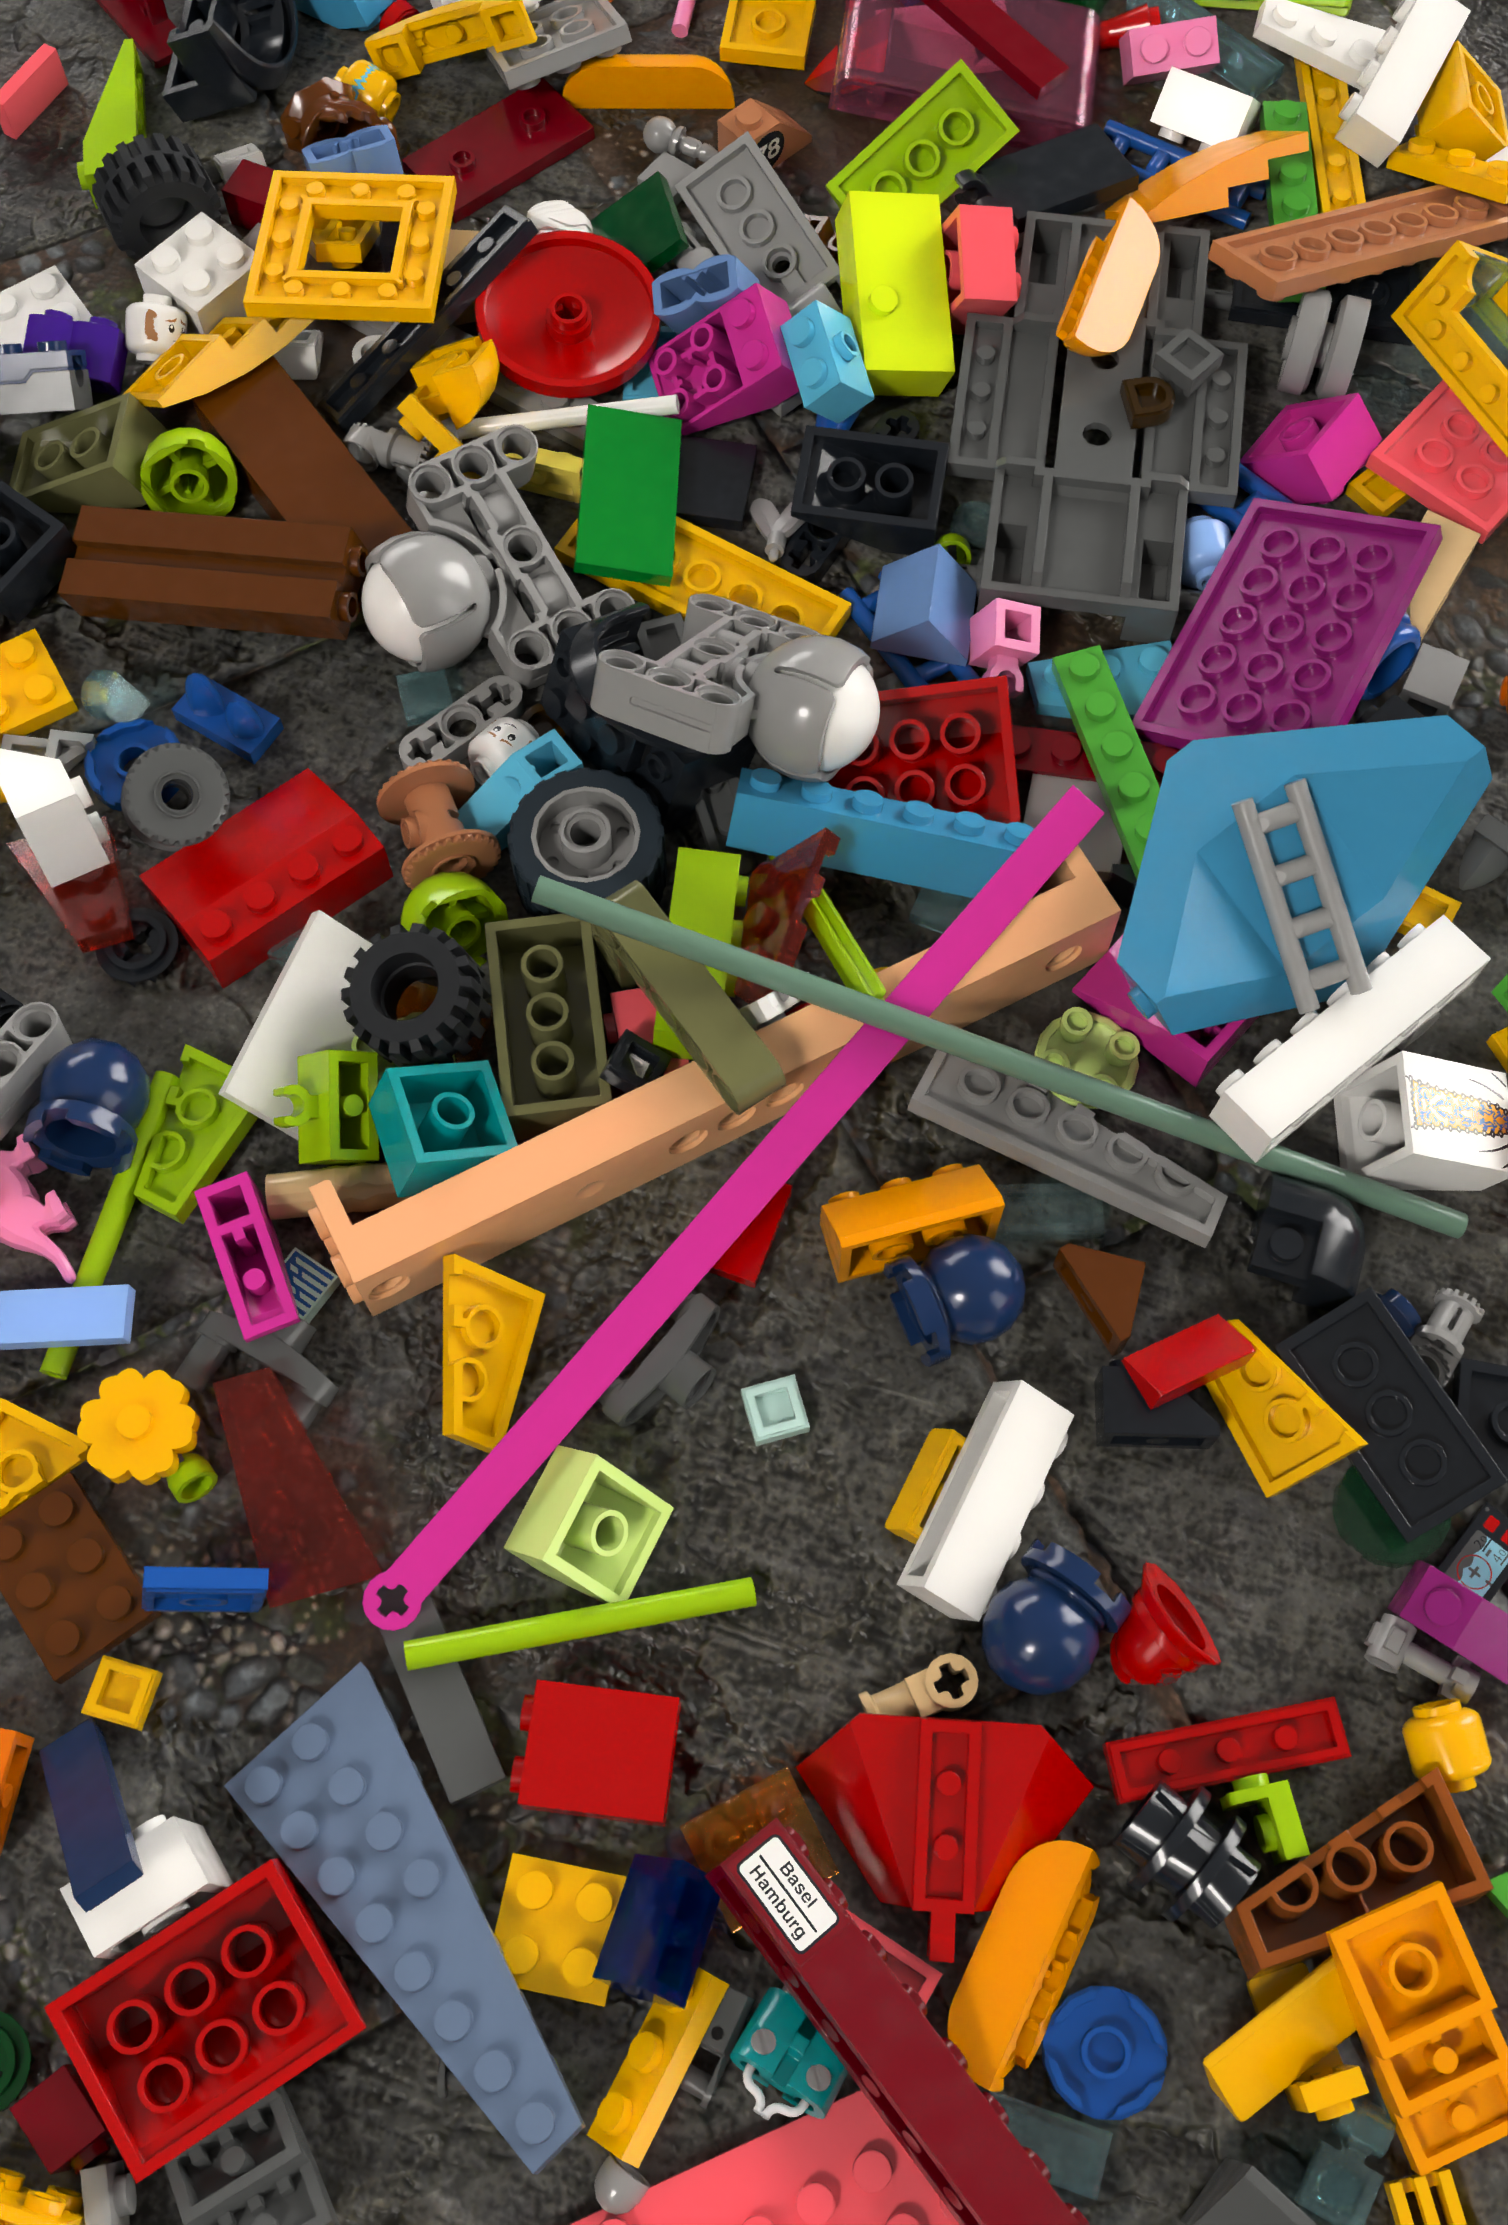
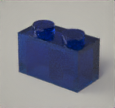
[592,1854,720,2009]

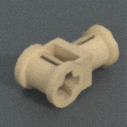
[858,1653,979,1717]

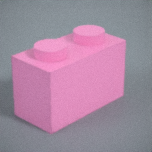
[1119,15,1220,86]

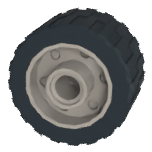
[507,768,668,917]

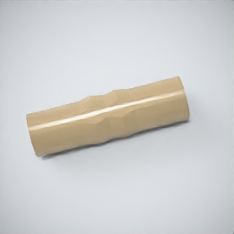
[265,1162,412,1220]

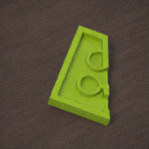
[133,1044,258,1224]

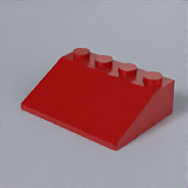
[827,675,1021,824]
[139,768,394,989]
[44,1858,367,2184]

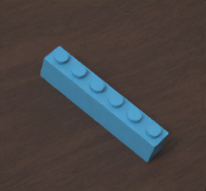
[726,767,1034,898]

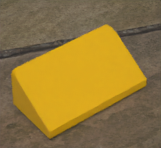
[884,1428,966,1544]

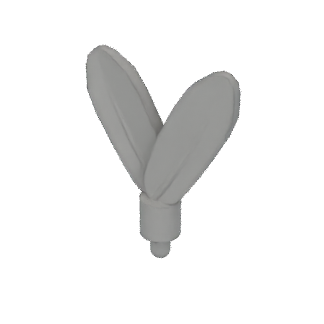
[750,498,805,562]

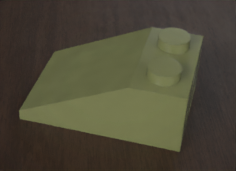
[9,392,167,514]

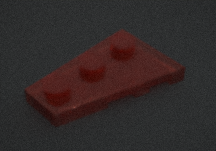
[734,827,841,1004]

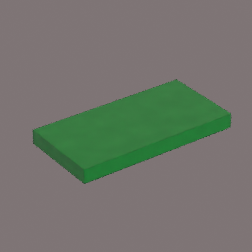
[573,404,682,587]

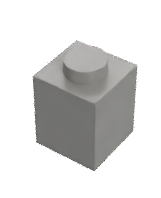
[1398,643,1470,717]

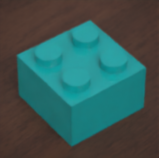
[368,1060,518,1198]

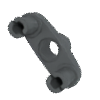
[597,1292,720,1427]
[173,1311,340,1450]

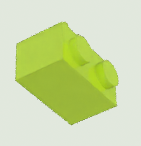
[273,1049,379,1165]

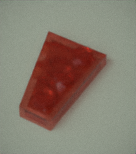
[6,816,134,953]

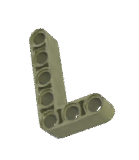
[591,880,786,1115]

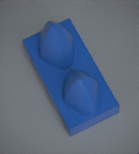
[171,673,284,765]

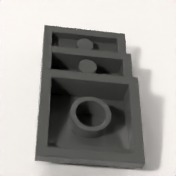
[164,2085,340,2225]

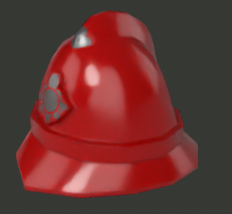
[1110,1562,1221,1687]

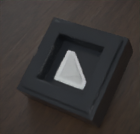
[599,1029,672,1093]

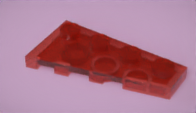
[213,1367,384,1608]

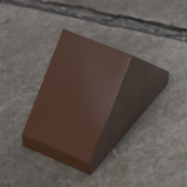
[1053,1243,1146,1357]

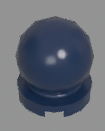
[22,1038,150,1176]
[884,1233,1026,1367]
[982,1539,1132,1696]

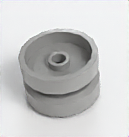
[1277,288,1372,400]

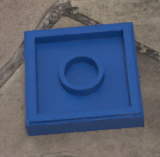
[142,1566,269,1612]

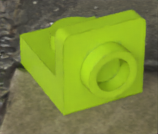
[1219,1773,1310,1866]

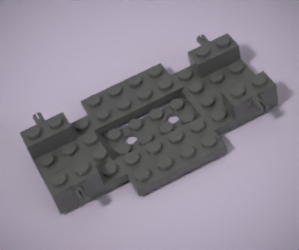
[946,211,1248,643]

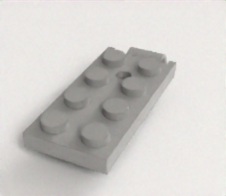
[674,131,842,317]

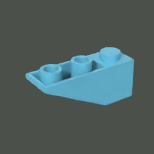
[458,729,584,850]

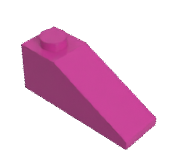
[194,1171,301,1343]

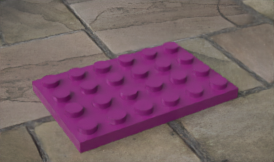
[1132,498,1443,749]

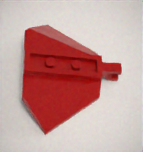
[796,1713,1094,1963]

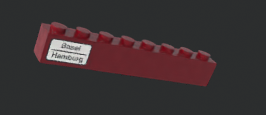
[705,1817,1090,2225]

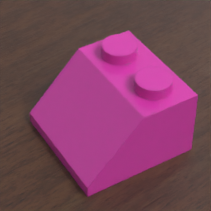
[1240,393,1383,504]

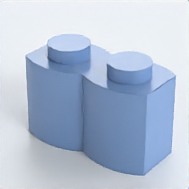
[301,125,403,174]
[652,254,760,335]

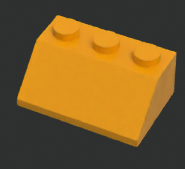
[820,1164,1005,1283]

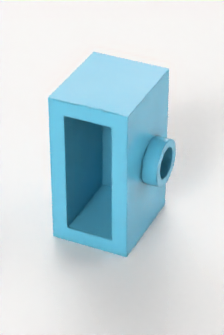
[780,300,875,424]

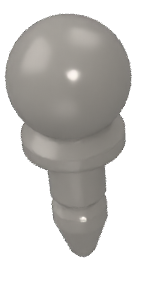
[643,116,719,163]

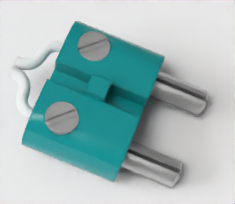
[730,1986,849,2120]

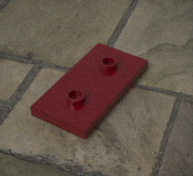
[402,77,595,224]

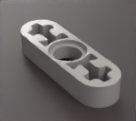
[399,675,525,770]

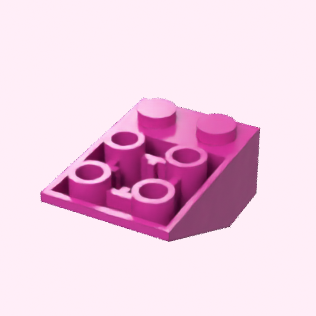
[648,282,799,436]
[1072,935,1259,1088]

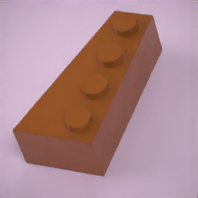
[1224,1767,1494,1981]

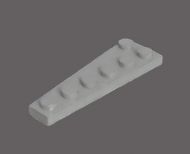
[907,1024,1228,1248]

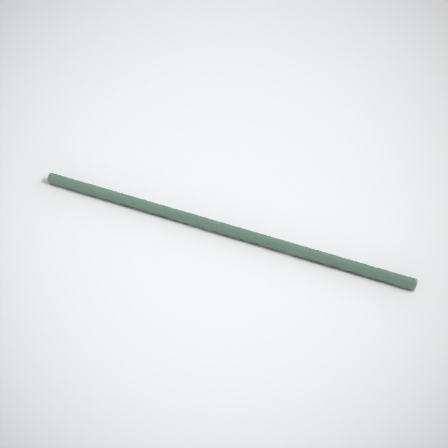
[531,875,1468,1239]

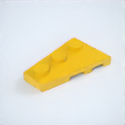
[442,1254,546,1453]
[1205,1319,1368,1498]

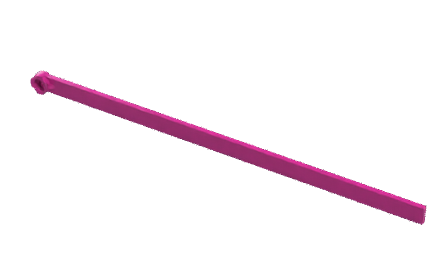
[362,785,1105,1631]

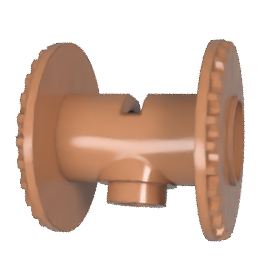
[376,759,501,890]

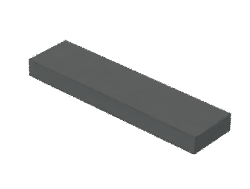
[361,1581,508,1806]

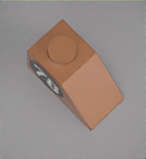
[717,98,812,168]

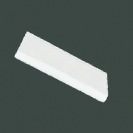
[218,910,373,1140]

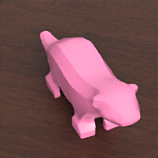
[0,1134,79,1284]

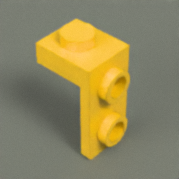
[1246,1962,1369,2122]

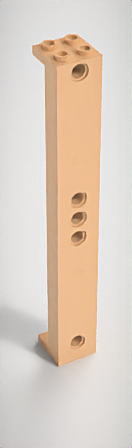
[307,845,1122,1317]

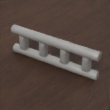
[1231,778,1372,1014]

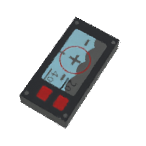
[1436,1502,1508,1602]

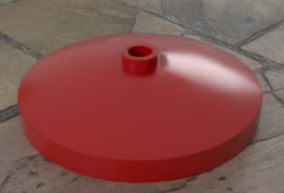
[475,230,661,398]

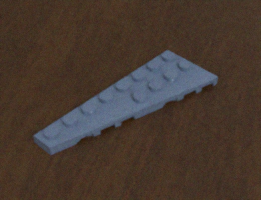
[224,1662,586,2175]

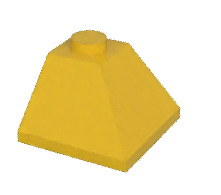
[1414,40,1508,160]

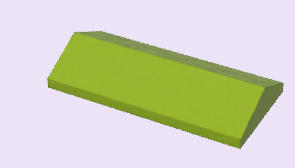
[825,59,1020,208]

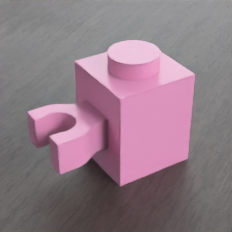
[968,598,1041,699]

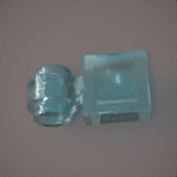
[1293,2096,1396,2225]

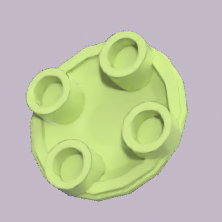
[1034,1007,1140,1109]

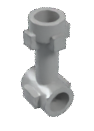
[1364,1613,1481,1705]

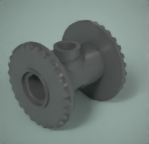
[121,743,230,852]

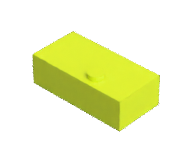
[835,191,955,397]

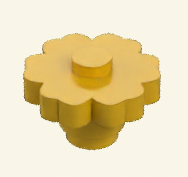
[77,1368,200,1486]

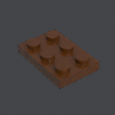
[0,1471,162,1684]

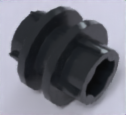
[1112,1780,1261,1929]

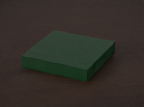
[590,171,689,274]

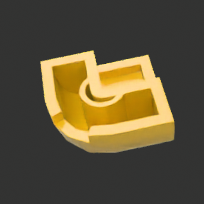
[410,335,500,430]

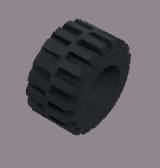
[92,133,221,261]
[341,923,492,1067]

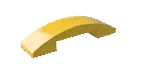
[364,0,538,80]

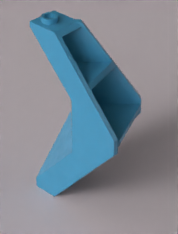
[1117,715,1493,1035]

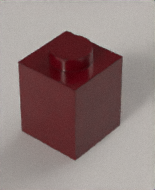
[221,159,274,231]
[9,2064,111,2175]

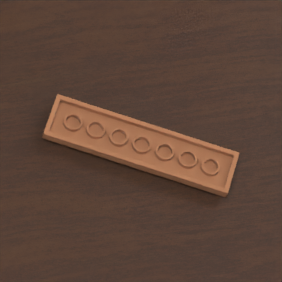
[1208,184,1508,302]

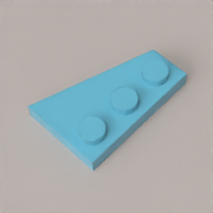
[1025,640,1172,720]

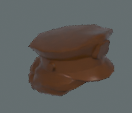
[280,76,400,154]

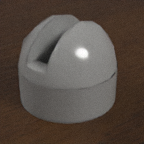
[594,2153,650,2215]

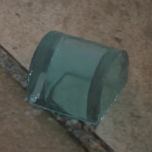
[81,670,150,723]

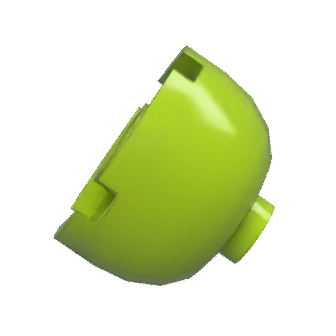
[140,427,238,516]
[401,871,508,967]

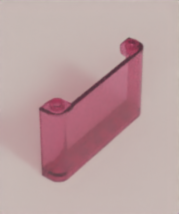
[828,0,1101,149]

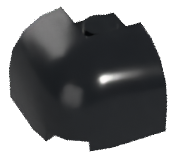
[1247,1172,1366,1312]

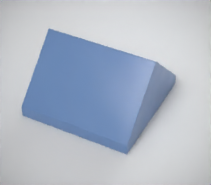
[870,543,977,667]

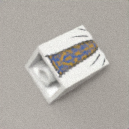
[1334,1051,1508,1191]

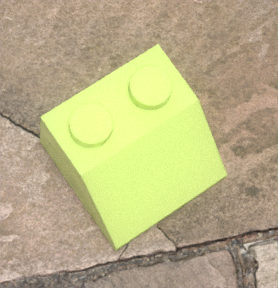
[503,1445,674,1604]

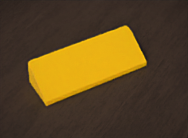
[1203,1955,1357,2122]

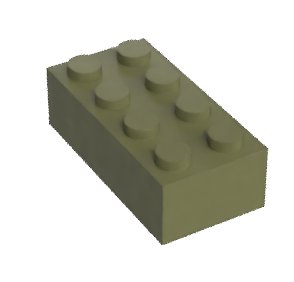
[484,913,613,1140]

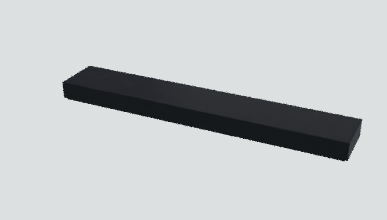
[316,205,539,434]

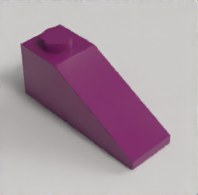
[1387,1559,1508,1685]

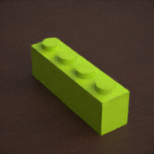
[653,847,749,1060]

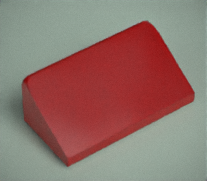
[1122,1314,1256,1410]

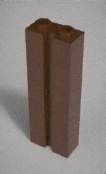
[192,356,412,613]
[58,505,369,640]

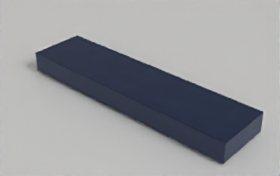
[39,1717,144,1913]

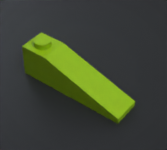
[77,38,147,209]

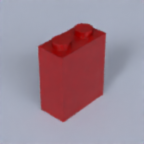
[510,1679,681,1827]

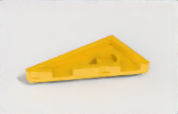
[0,1397,90,1518]

